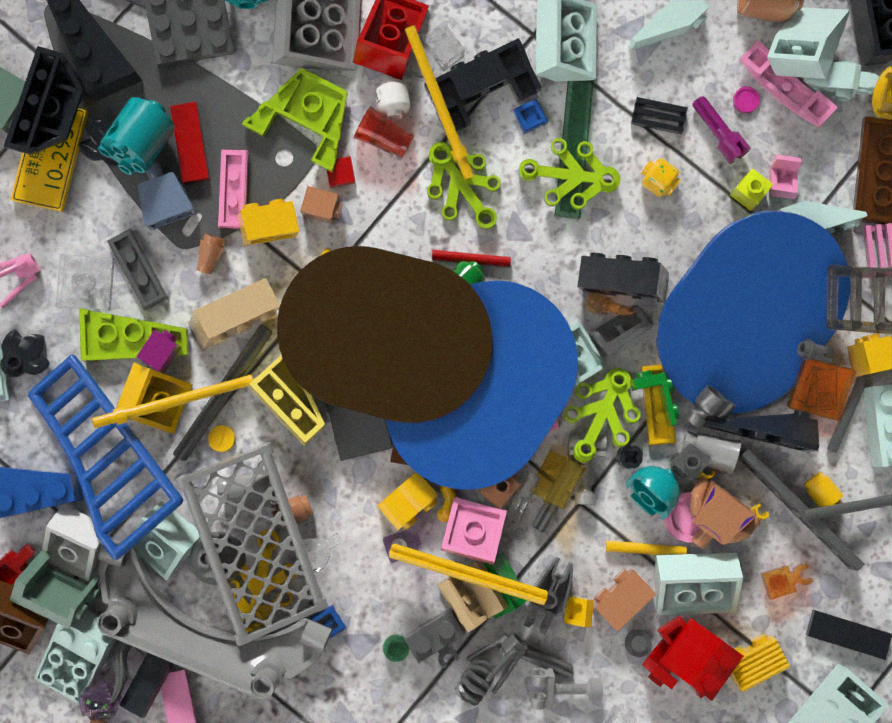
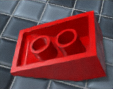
[353,0,429,80]

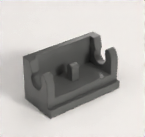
[589,305,653,357]

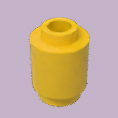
[804,471,844,507]

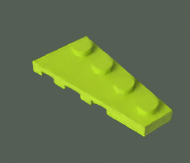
[79,308,189,362]

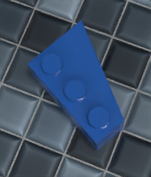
[0,466,84,518]

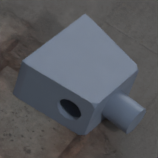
[138,163,198,230]

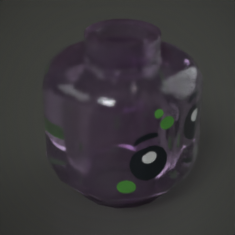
[79,682,122,721]

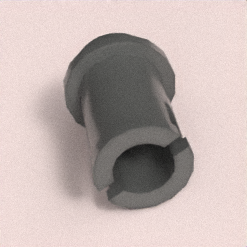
[797,339,834,363]

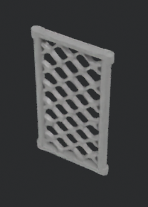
[176,442,329,646]

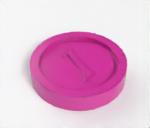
[733,87,760,113]

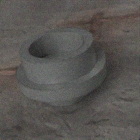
[624,629,652,657]

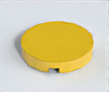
[872,66,892,120]

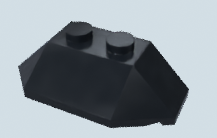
[3,46,84,155]

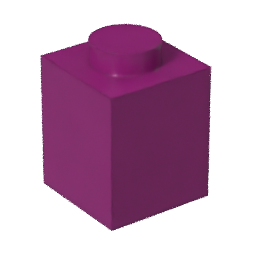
[136,329,182,373]

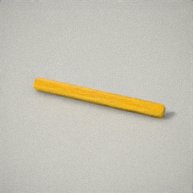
[389,544,548,605]

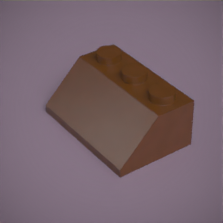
[0,581,48,655]

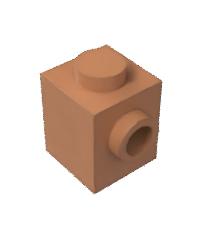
[478,473,520,509]

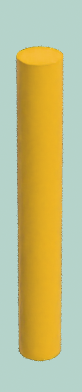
[605,541,687,555]

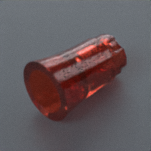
[353,106,414,159]

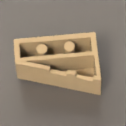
[188,278,280,351]

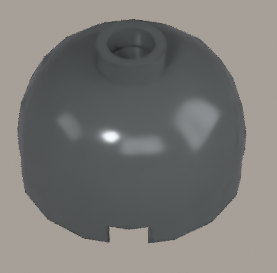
[189,531,246,585]

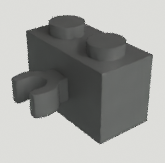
[404,608,465,668]

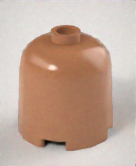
[737,0,804,23]

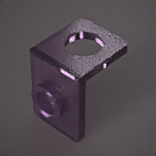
[383,528,423,563]

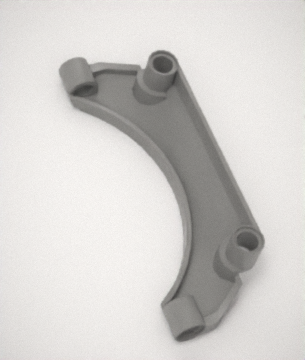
[97,538,332,700]

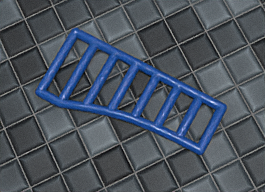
[28,355,183,560]

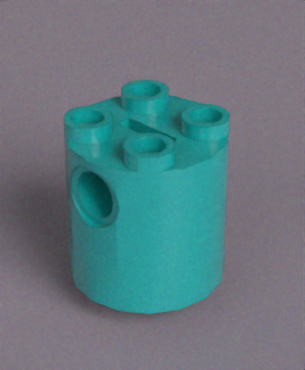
[98,97,175,175]

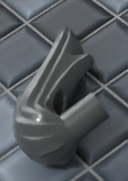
[104,639,146,704]

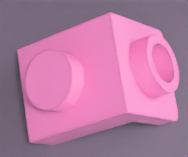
[769,155,802,199]

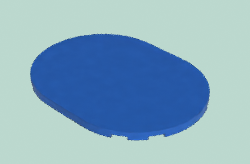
[656,211,850,414]
[386,281,578,490]

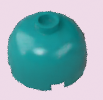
[626,466,681,520]

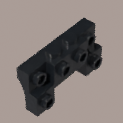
[424,38,542,132]

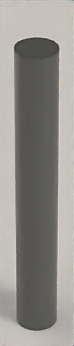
[827,377,868,453]

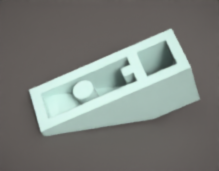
[628,0,710,50]

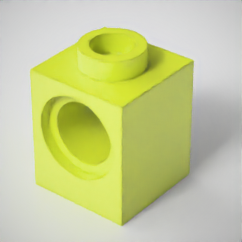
[730,168,773,211]

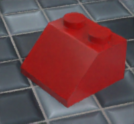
[659,618,744,701]

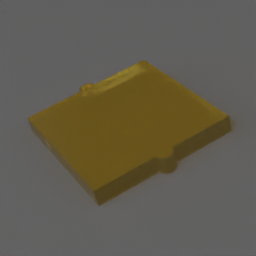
[528,450,586,510]

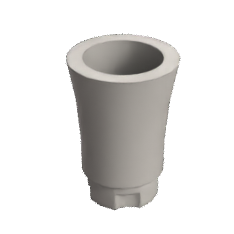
[680,431,741,476]
[217,474,276,508]

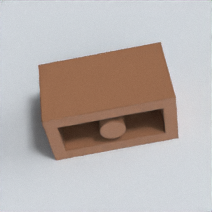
[593,568,657,632]

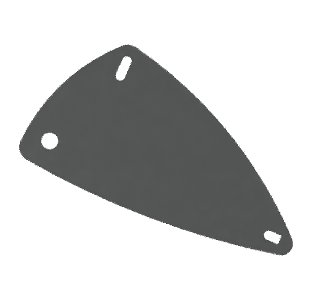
[44,5,317,249]

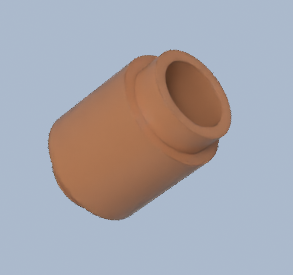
[272,495,314,530]

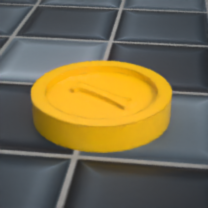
[208,425,235,452]

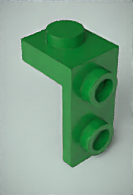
[630,370,679,427]

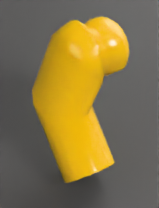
[437,486,458,522]

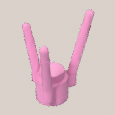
[0,253,41,308]

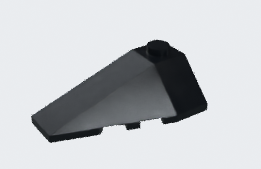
[703,410,819,452]

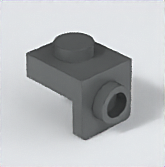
[669,443,710,480]

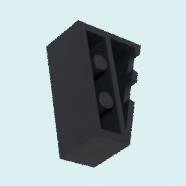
[577,252,669,303]

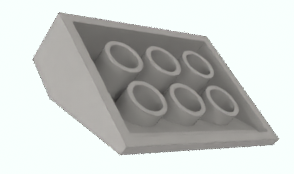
[272,0,360,71]

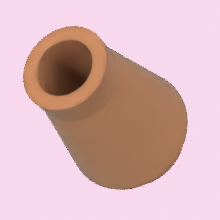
[196,234,226,275]

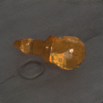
[585,293,634,316]

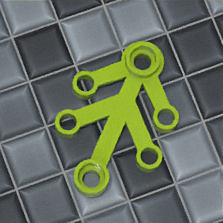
[518,138,621,210]
[427,142,501,230]
[564,368,641,463]

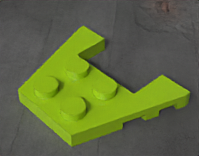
[242,68,348,173]

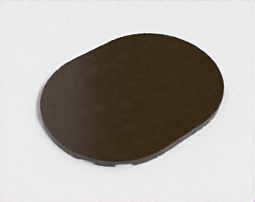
[277,246,493,423]

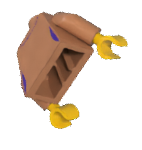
[689,469,769,549]

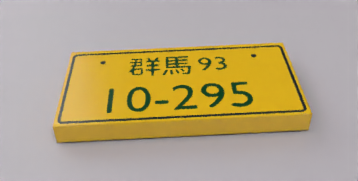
[10,108,89,213]

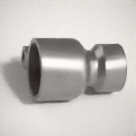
[684,385,736,429]

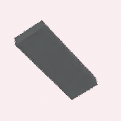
[107,229,169,310]

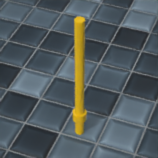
[405,25,474,180]
[91,375,253,429]

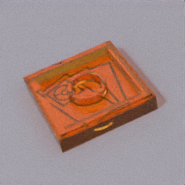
[787,359,856,421]

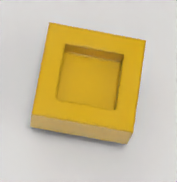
[564,596,594,627]

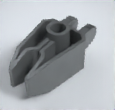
[524,557,573,635]

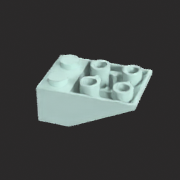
[767,8,850,79]
[778,201,867,235]
[34,610,116,705]
[788,664,889,723]

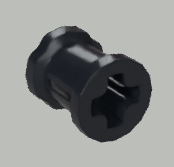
[616,445,643,469]

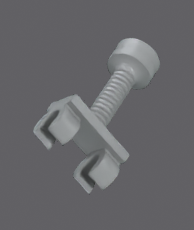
[568,434,607,505]
[529,668,603,710]

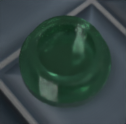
[383,634,410,662]

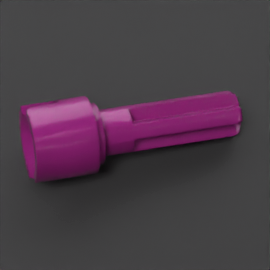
[692,96,751,165]

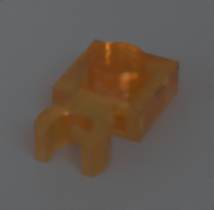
[760,564,813,600]

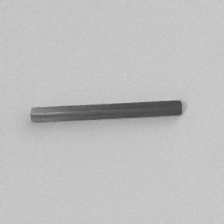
[173,324,272,461]

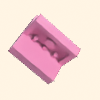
[441,497,507,565]

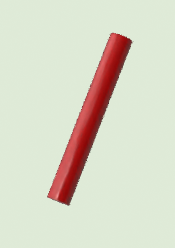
[432,250,511,267]

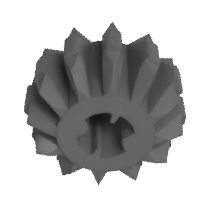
[455,657,495,706]

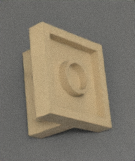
[437,561,509,632]

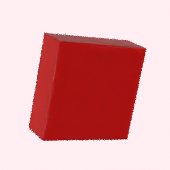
[327,156,356,188]

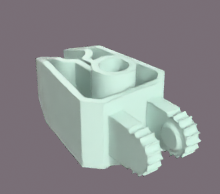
[803,60,879,101]

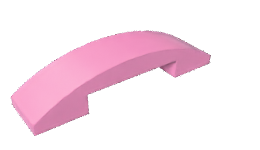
[740,40,838,127]

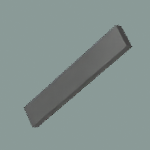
[738,449,865,571]

